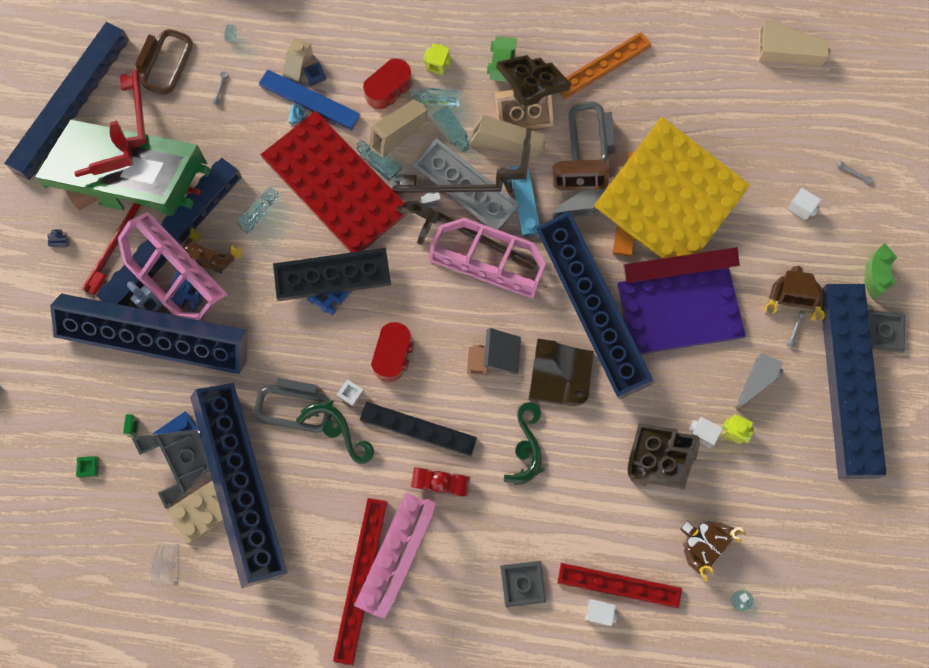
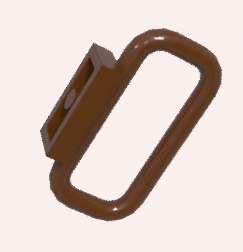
[135,29,193,95]

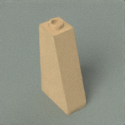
[759,20,831,66]
[369,99,428,158]
[469,115,545,158]

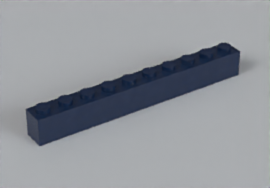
[4,22,129,181]
[96,157,242,306]

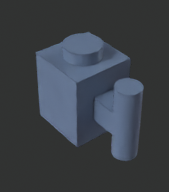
[127,281,163,312]

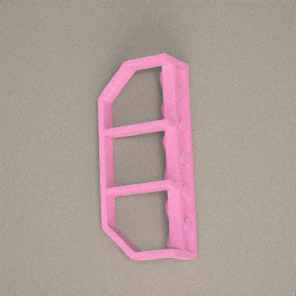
[118,212,228,320]
[429,218,546,299]
[354,492,436,619]

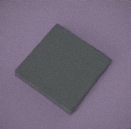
[868,310,905,352]
[484,328,521,375]
[500,561,546,607]

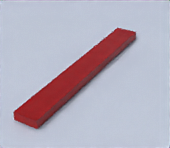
[332,498,388,666]

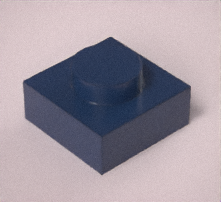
[303,62,327,86]

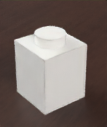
[787,188,821,220]
[689,417,722,448]
[585,599,618,626]

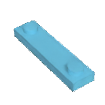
[510,166,540,237]

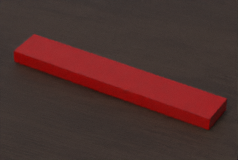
[557,563,682,609]

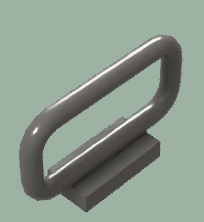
[568,102,616,162]
[255,378,333,433]

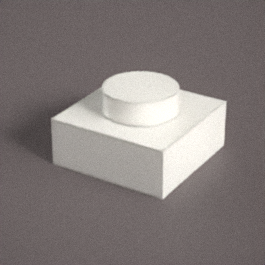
[421,192,441,208]
[336,379,364,407]

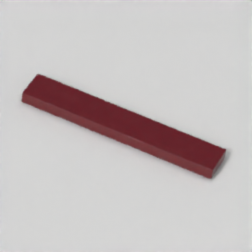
[623,247,740,283]

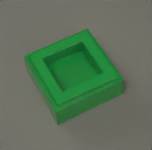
[123,414,139,437]
[76,456,99,478]

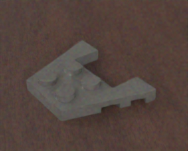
[132,429,210,509]

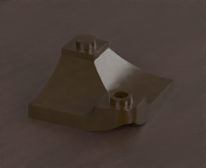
[496,55,571,106]
[529,339,594,406]
[627,423,700,490]

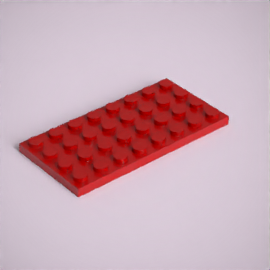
[260,111,406,253]

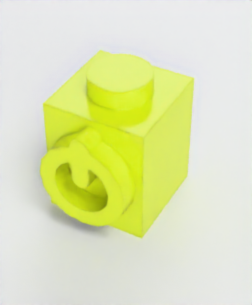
[423,43,452,75]
[722,414,754,444]

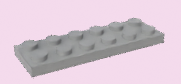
[413,138,520,231]

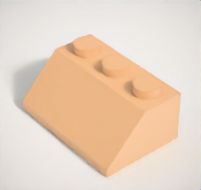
[494,90,554,129]

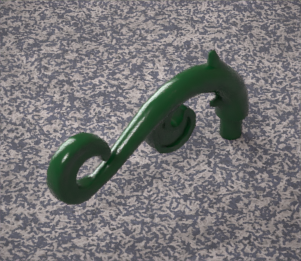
[296,400,374,464]
[504,402,545,485]

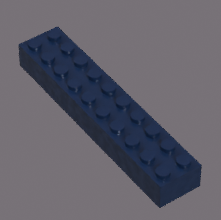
[536,211,655,400]
[821,284,887,479]
[50,293,247,374]
[190,383,287,589]

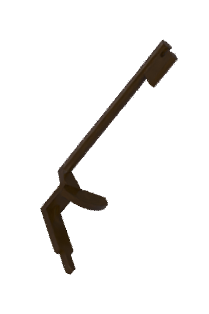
[392,128,532,193]
[396,200,537,270]

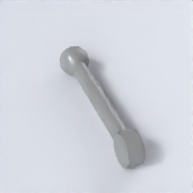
[212,72,228,105]
[837,161,872,184]
[787,311,805,347]

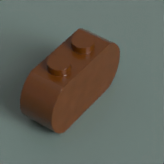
[553,160,609,191]

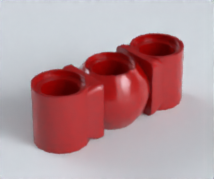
[410,467,471,497]

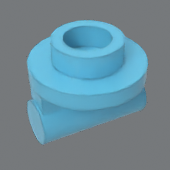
[288,104,306,125]

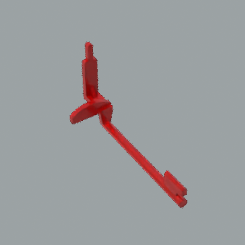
[74,70,146,177]
[81,187,201,295]

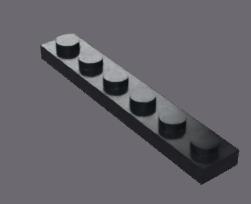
[359,401,477,457]

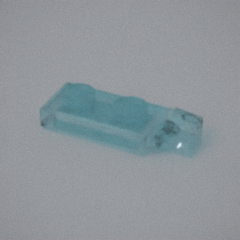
[411,87,461,108]
[432,106,470,153]
[356,139,402,181]
[237,187,280,234]

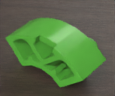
[487,36,517,82]
[864,243,898,300]

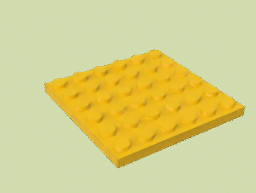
[593,116,750,259]

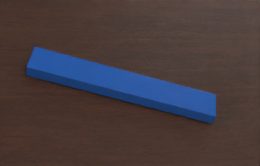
[259,69,361,131]

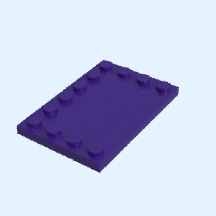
[617,268,746,354]

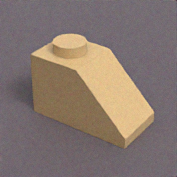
[283,38,313,83]

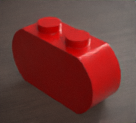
[363,58,412,109]
[371,322,414,382]

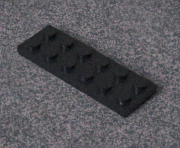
[273,248,391,301]

